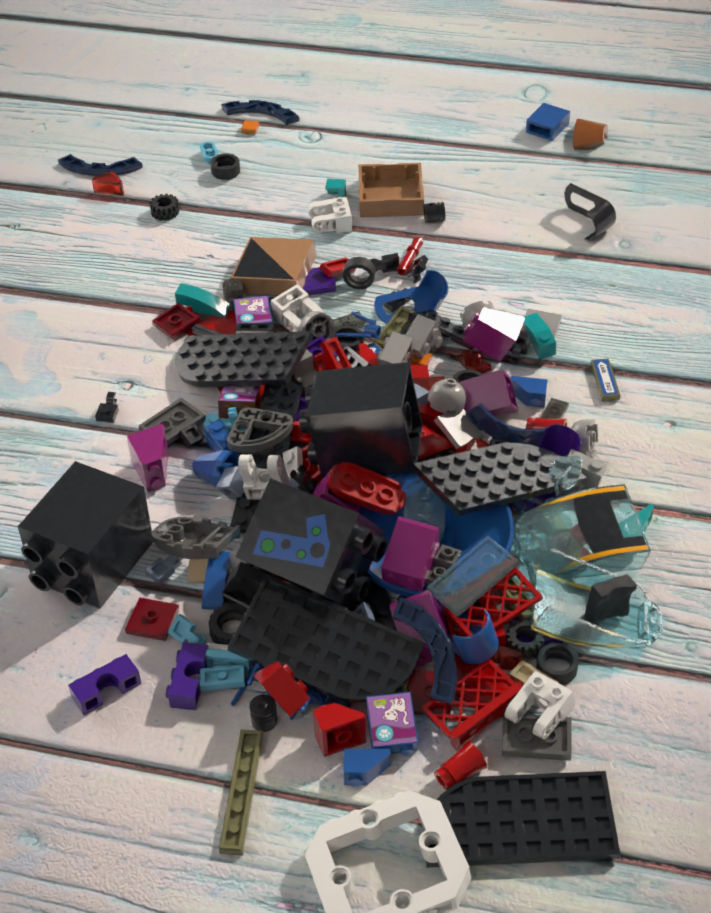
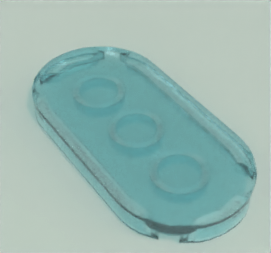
[404,479,446,541]

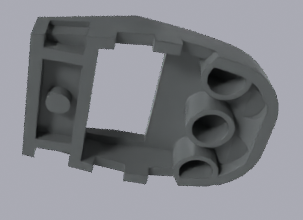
[152,517,241,559]

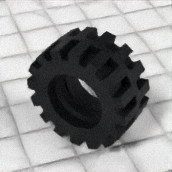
[150,194,179,221]
[506,619,545,660]

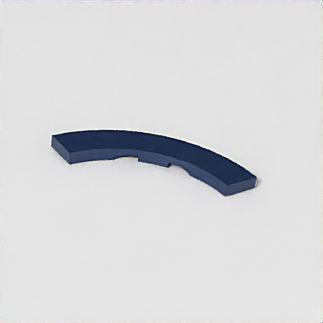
[221,100,300,125]
[58,154,143,176]
[465,403,560,447]
[392,597,458,706]

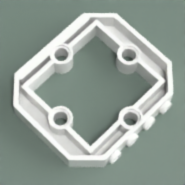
[305,790,471,913]

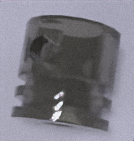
[222,278,244,303]

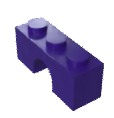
[166,642,209,711]
[68,654,142,715]

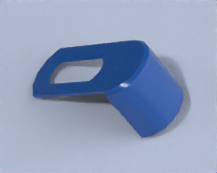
[374,270,449,325]
[442,609,499,664]

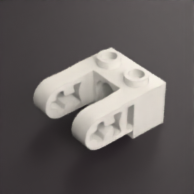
[308,197,352,234]
[270,285,324,332]
[238,455,290,500]
[505,670,575,740]

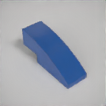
[202,551,231,610]

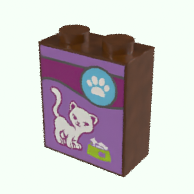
[218,386,262,418]

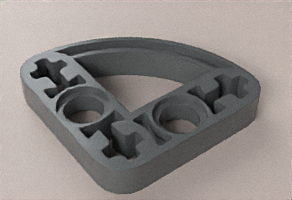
[227,407,293,453]

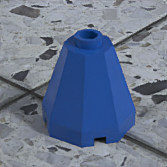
[192,450,239,488]

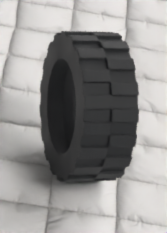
[208,603,248,645]

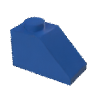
[511,376,548,408]
[344,749,390,787]

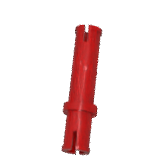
[396,237,423,276]

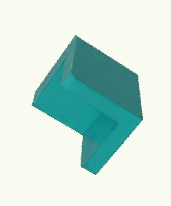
[325,179,346,198]

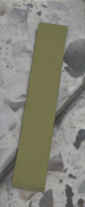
[219,729,263,855]

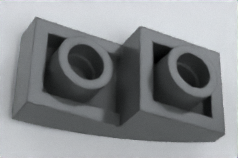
[426,544,462,590]

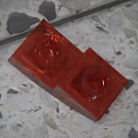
[456,349,492,374]
[490,646,522,670]

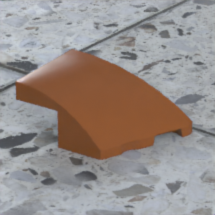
[573,119,608,150]

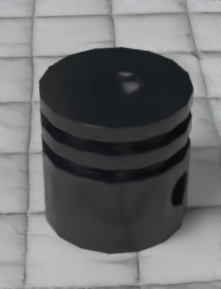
[423,202,446,223]
[249,694,278,732]

